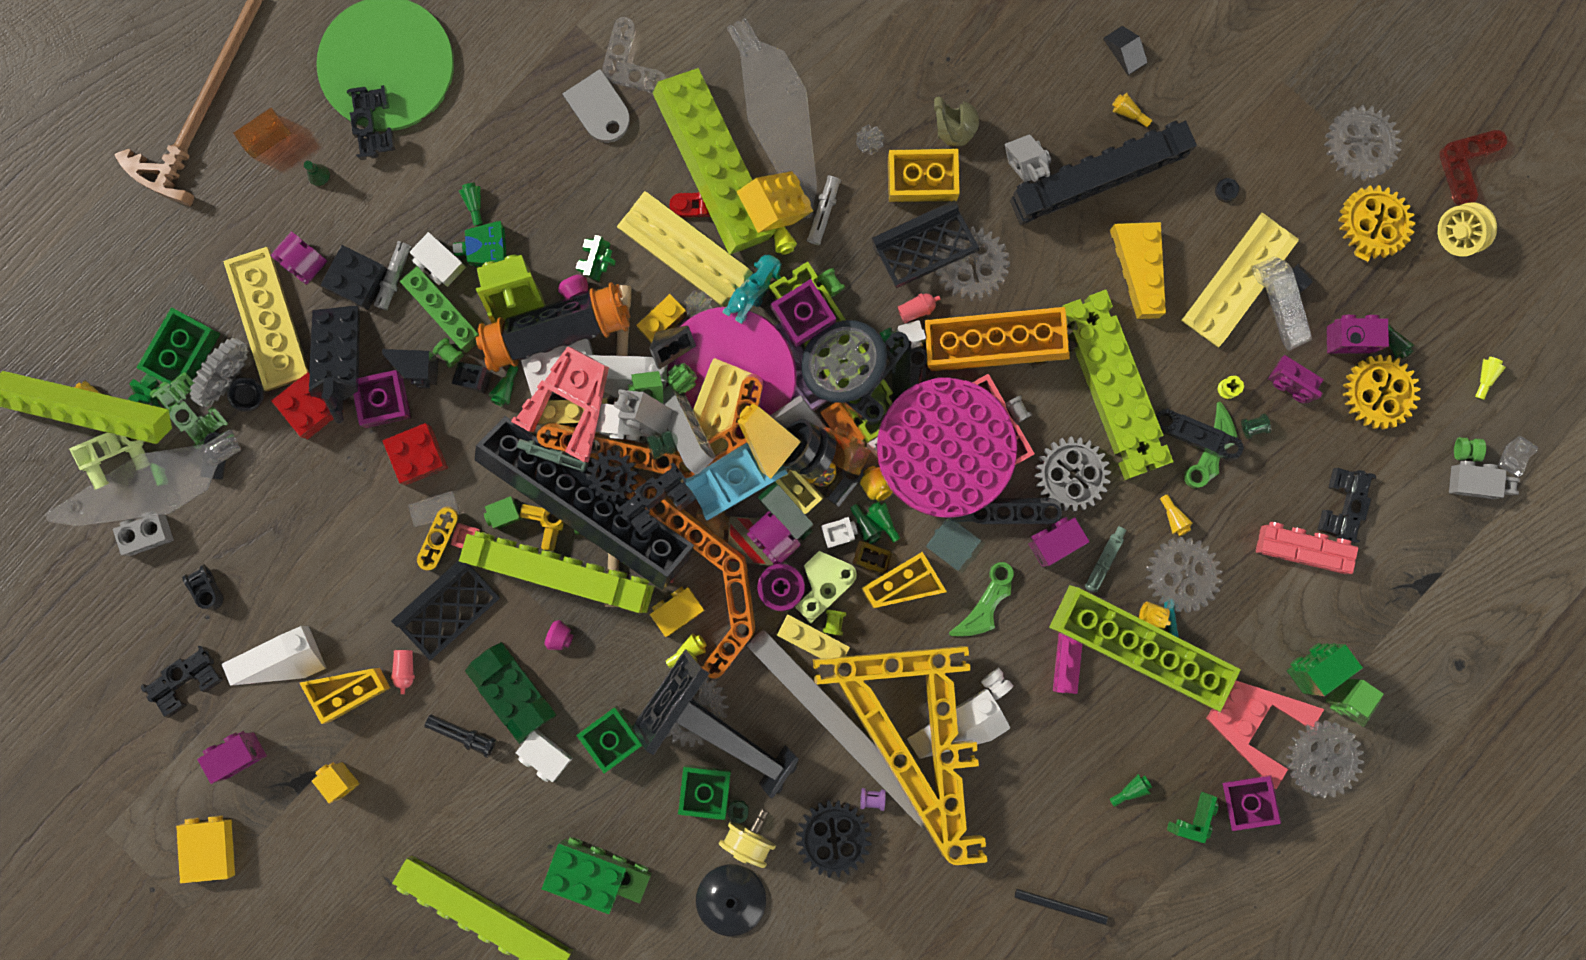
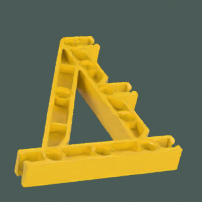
[813,646,987,865]

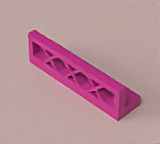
[1053,599,1082,694]

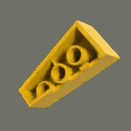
[1110,222,1166,319]

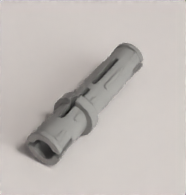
[807,176,841,245]
[374,241,411,310]

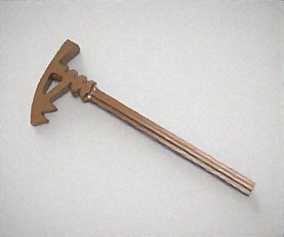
[115,0,263,207]

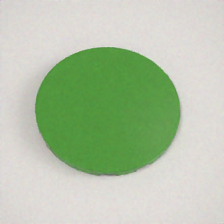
[317,0,454,131]

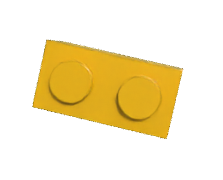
[636,294,687,343]
[650,587,705,637]
[312,762,360,803]

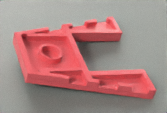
[511,347,609,463]
[1206,681,1324,789]

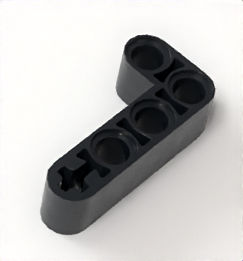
[844,332,909,425]

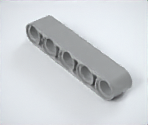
[663,385,715,474]

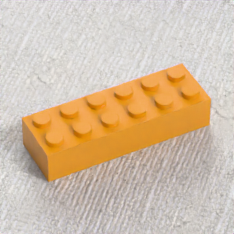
[925,307,1070,371]

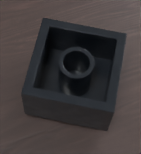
[320,245,387,310]

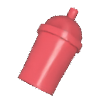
[897,293,941,323]
[391,650,415,694]

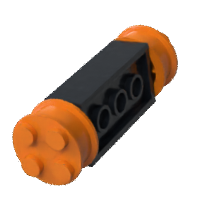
[476,282,630,372]

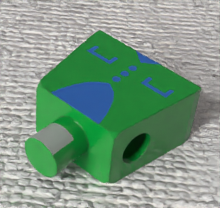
[453,221,507,267]

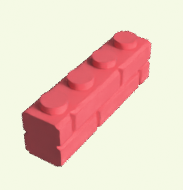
[1256,522,1358,575]

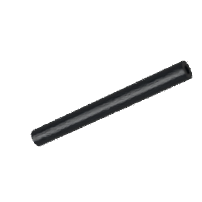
[1014,889,1108,925]

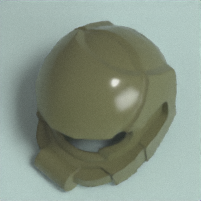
[934,97,979,146]

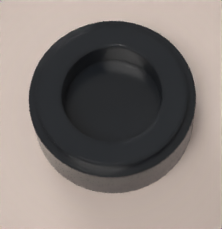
[1215,178,1239,202]

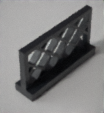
[872,200,979,289]
[391,560,500,661]

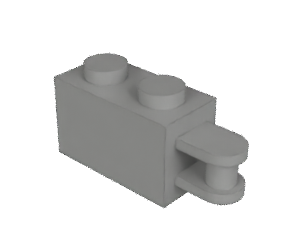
[1004,134,1051,182]
[613,389,673,438]
[1449,461,1520,499]

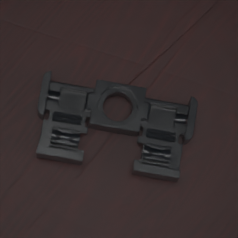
[347,85,396,160]
[615,463,697,539]
[1317,468,1376,543]
[141,646,223,718]

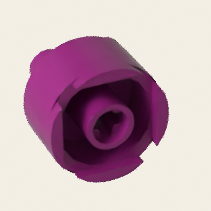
[270,231,328,285]
[747,511,801,565]
[757,564,804,611]

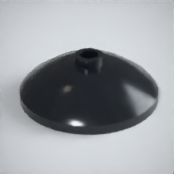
[696,864,766,936]

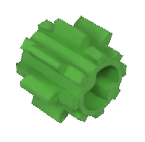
[666,363,698,394]

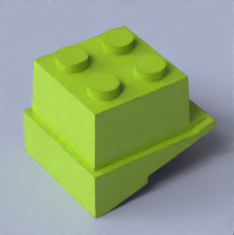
[476,255,545,323]

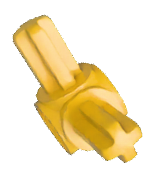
[520,504,564,551]
[1139,602,1171,629]

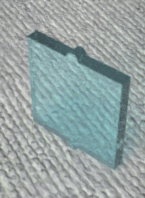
[926,518,981,571]

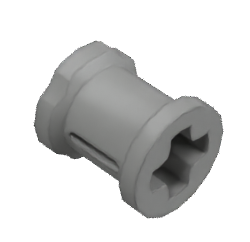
[1005,395,1032,424]

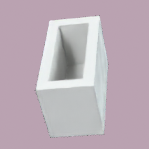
[410,232,466,287]
[516,730,573,782]

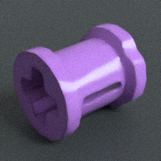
[860,788,885,811]

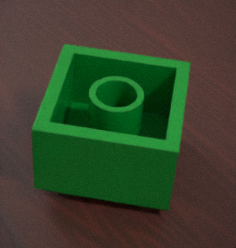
[576,706,642,774]
[678,765,731,820]

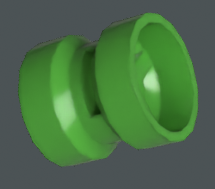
[1454,437,1486,462]

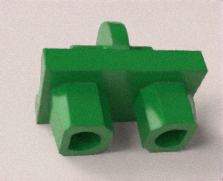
[576,235,616,282]
[128,374,160,407]

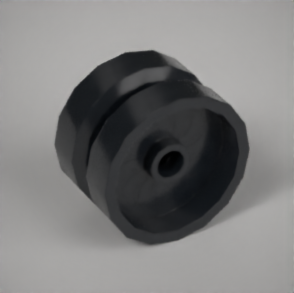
[782,419,836,479]

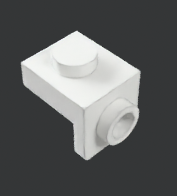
[898,320,926,349]
[821,517,858,548]

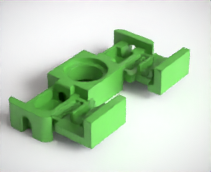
[150,372,228,449]

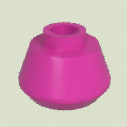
[558,274,588,299]
[544,620,574,650]

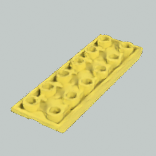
[617,191,753,307]
[1181,213,1299,348]
[681,358,755,493]

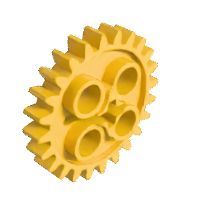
[1339,185,1415,258]
[1343,354,1421,430]

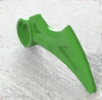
[1184,402,1237,489]
[949,562,1014,636]

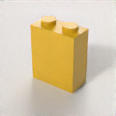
[176,815,235,883]

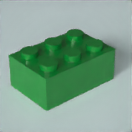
[136,307,220,387]
[1286,643,1363,696]
[541,840,629,914]

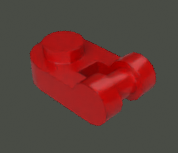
[669,192,710,218]

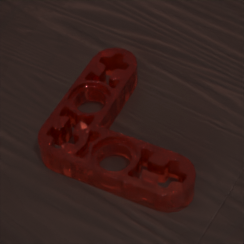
[1439,130,1507,206]

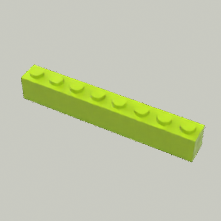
[0,371,172,444]
[392,855,573,960]

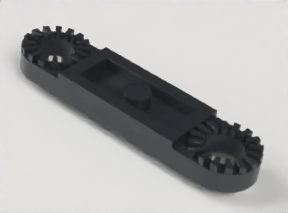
[1156,409,1244,461]

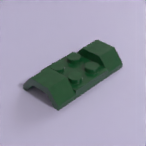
[465,642,557,745]

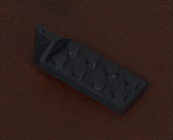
[309,305,360,423]

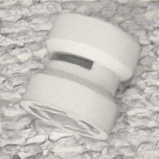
[981,667,1013,700]

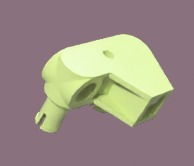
[69,432,151,490]
[795,551,857,623]

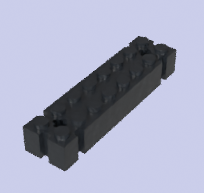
[1010,120,1197,226]

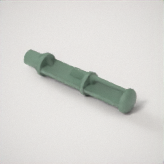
[517,439,589,472]
[1085,526,1127,593]

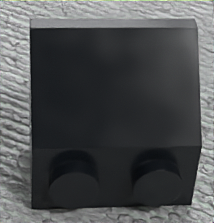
[382,349,439,389]

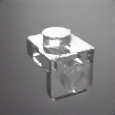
[1498,436,1538,478]

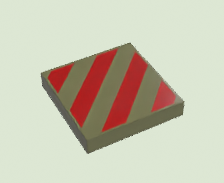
[728,516,773,566]

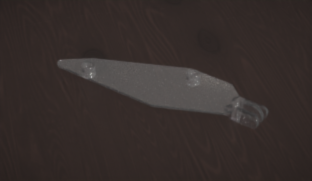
[727,17,817,219]
[46,430,241,526]

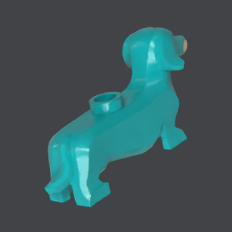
[722,255,781,324]

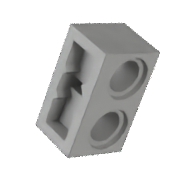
[113,511,174,556]

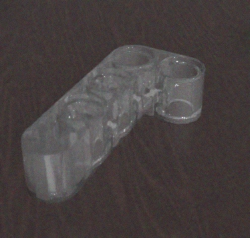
[1252,256,1312,351]

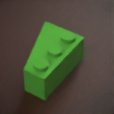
[1325,679,1383,727]

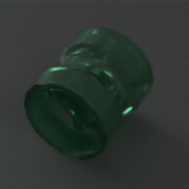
[647,430,677,460]

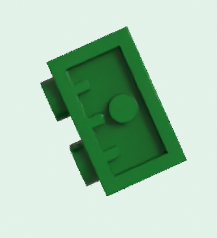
[1167,792,1219,843]

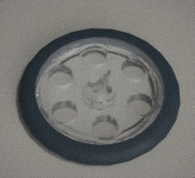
[801,320,887,403]

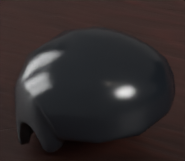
[227,378,264,412]

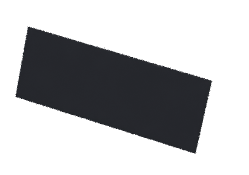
[892,340,911,403]

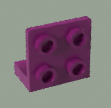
[1268,355,1324,404]

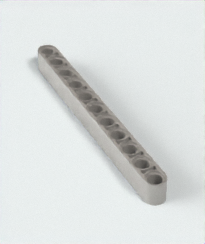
[746,629,926,829]

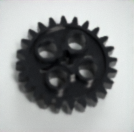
[796,800,872,878]

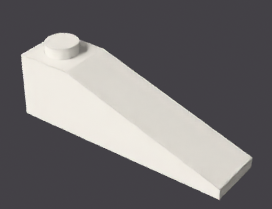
[587,355,667,398]
[222,626,327,685]
[907,689,1010,759]

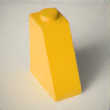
[738,403,801,479]

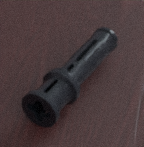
[424,714,496,758]

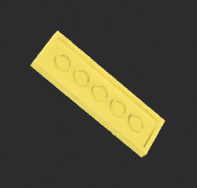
[223,247,309,391]

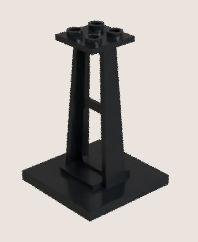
[632,649,799,799]

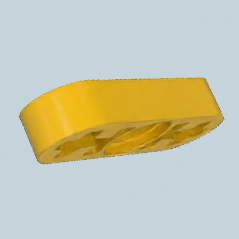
[417,506,459,570]

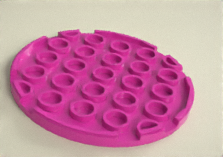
[665,307,797,445]
[877,378,1017,518]

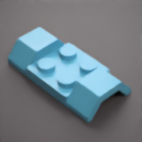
[685,443,788,520]

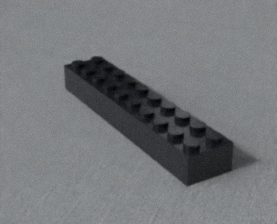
[474,416,694,591]

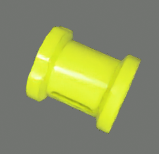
[1217,376,1244,399]

